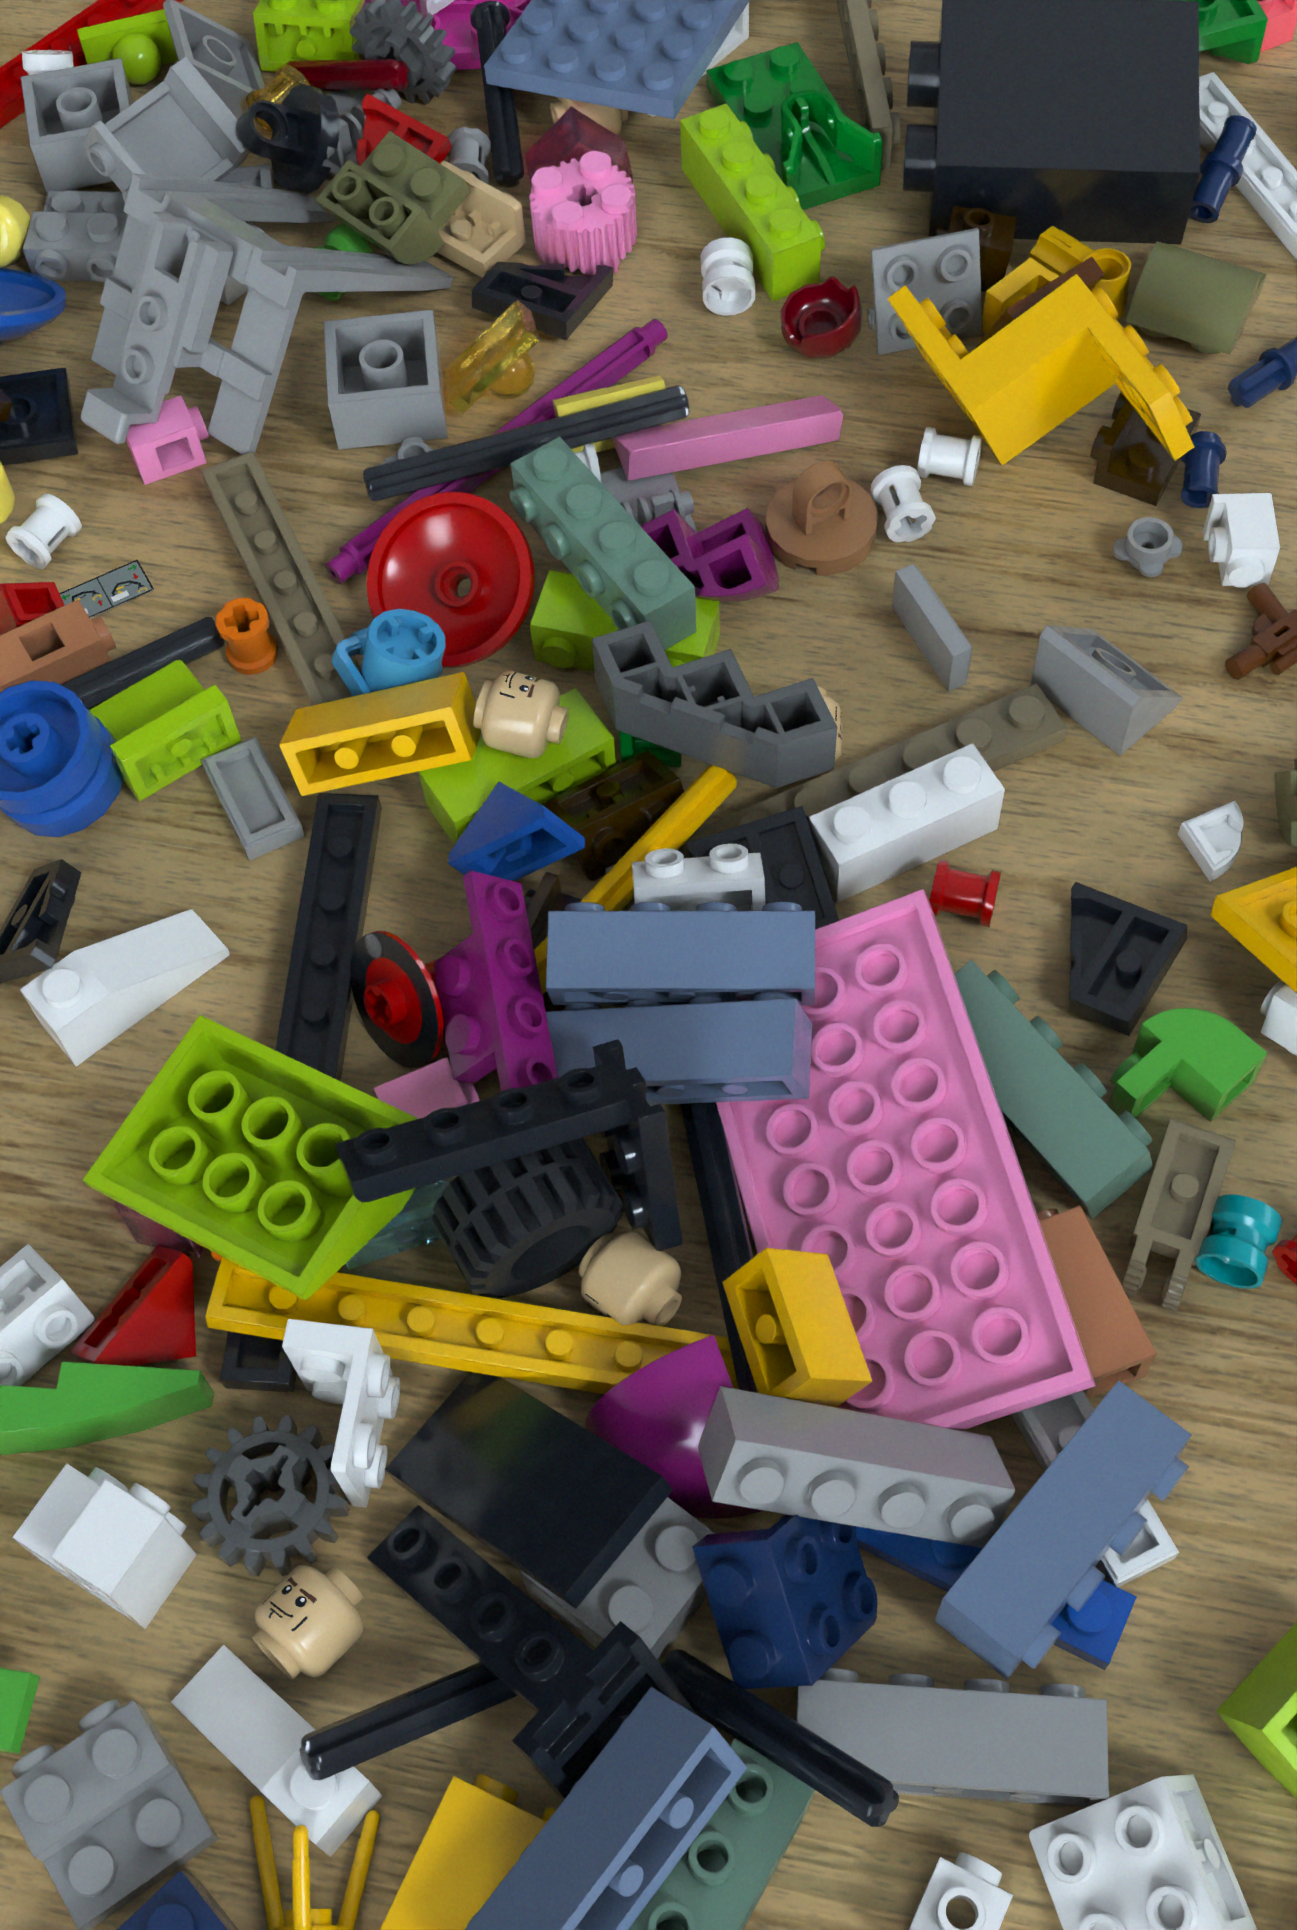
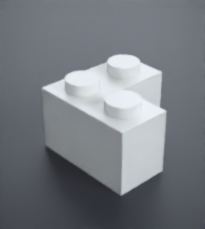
[12,1463,197,1629]

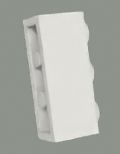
[808,743,1005,903]

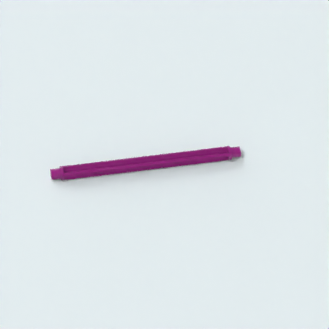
[325,319,668,584]

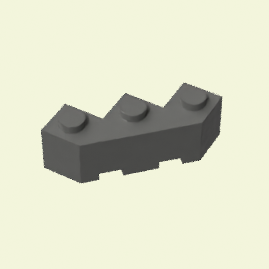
[592,621,837,788]

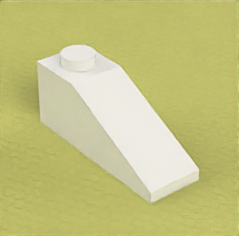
[20,909,230,1067]
[171,1645,383,1857]

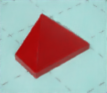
[70,1245,196,1366]

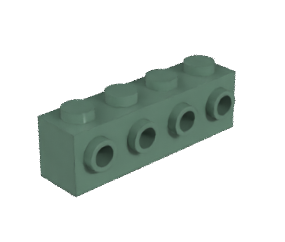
[510,436,697,650]
[954,960,1154,1219]
[629,1739,815,1930]

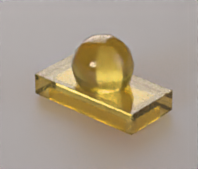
[443,301,540,414]

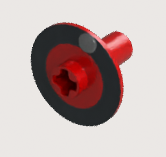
[350,931,444,1068]

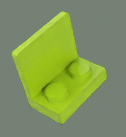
[253,0,366,72]
[90,660,242,802]

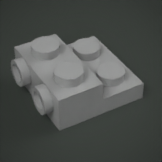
[23,190,128,282]
[0,1700,219,1930]

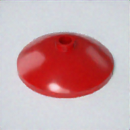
[366,492,535,668]

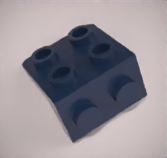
[692,1514,877,1689]

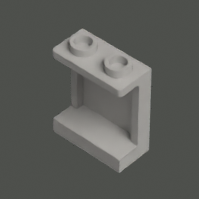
[83,56,250,202]

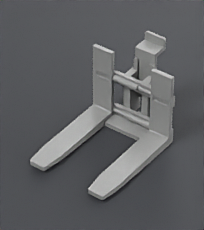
[80,174,454,455]

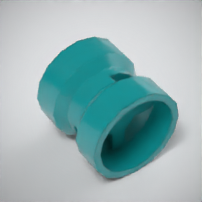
[1195,1194,1283,1289]

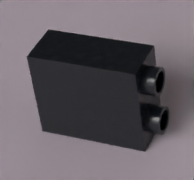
[903,0,1200,244]

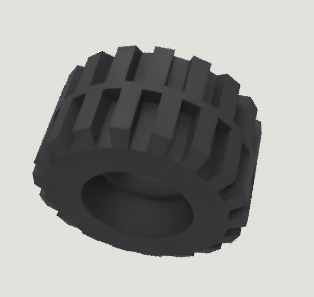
[432,1137,624,1298]

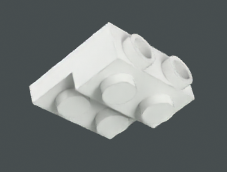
[632,844,766,911]

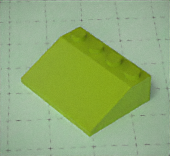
[82,1015,418,1300]

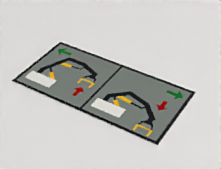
[60,560,154,618]

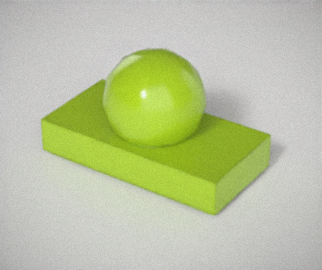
[77,9,178,85]

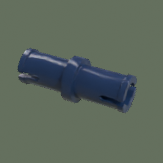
[1189,115,1257,223]

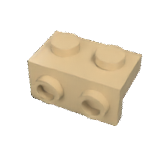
[437,160,526,278]

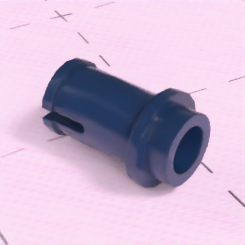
[1181,431,1227,508]

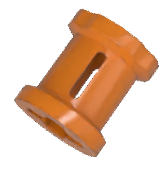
[215,598,278,675]

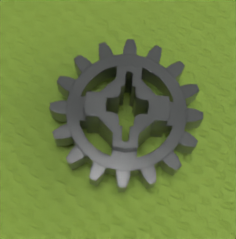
[350,0,456,104]
[191,1415,350,1577]

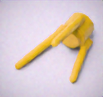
[249,1795,380,1930]

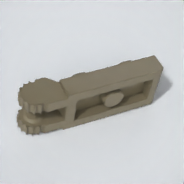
[1121,1118,1236,1312]

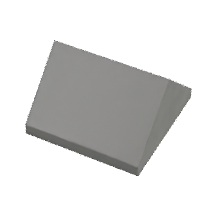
[163,0,270,118]
[1031,625,1183,756]

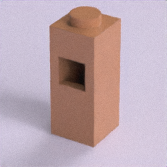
[0,599,116,693]
[1037,1206,1157,1399]

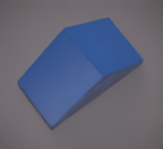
[448,782,585,881]

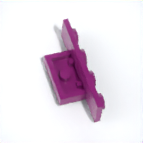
[434,870,558,1091]

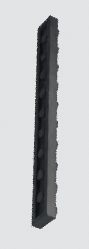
[220,793,382,1392]

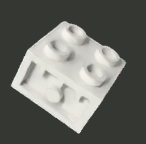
[282,1319,400,1508]
[1029,1774,1257,1930]

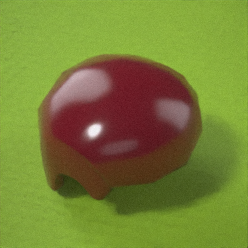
[780,276,862,359]

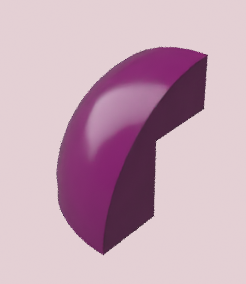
[641,508,779,602]
[585,1335,764,1519]

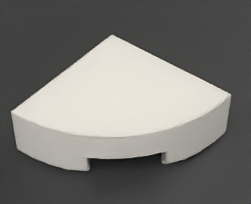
[1178,801,1243,882]

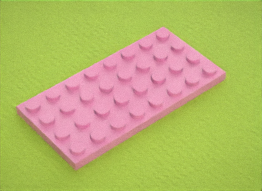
[716,889,1096,1431]

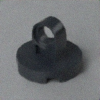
[236,84,339,195]

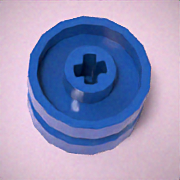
[0,681,123,837]

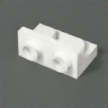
[0,1244,95,1386]

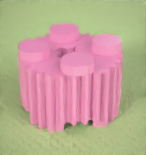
[529,151,637,276]

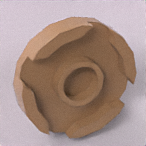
[765,461,878,576]

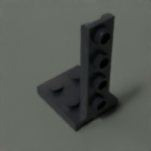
[335,1039,682,1251]
[367,1505,698,1801]

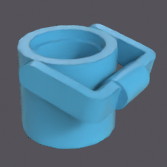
[331,609,446,696]

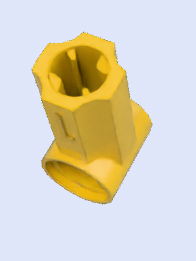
[1029,226,1131,320]

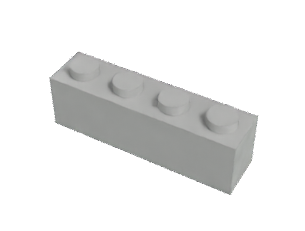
[698,1386,1016,1548]
[796,1668,1109,1808]

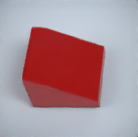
[0,582,65,635]

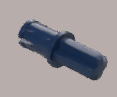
[1227,336,1297,408]

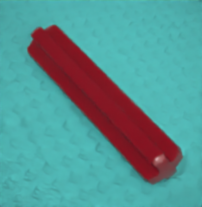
[283,59,409,91]

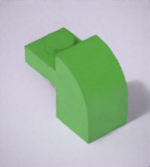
[1108,1008,1267,1122]

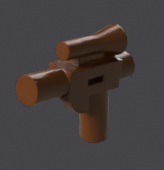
[1225,583,1297,680]

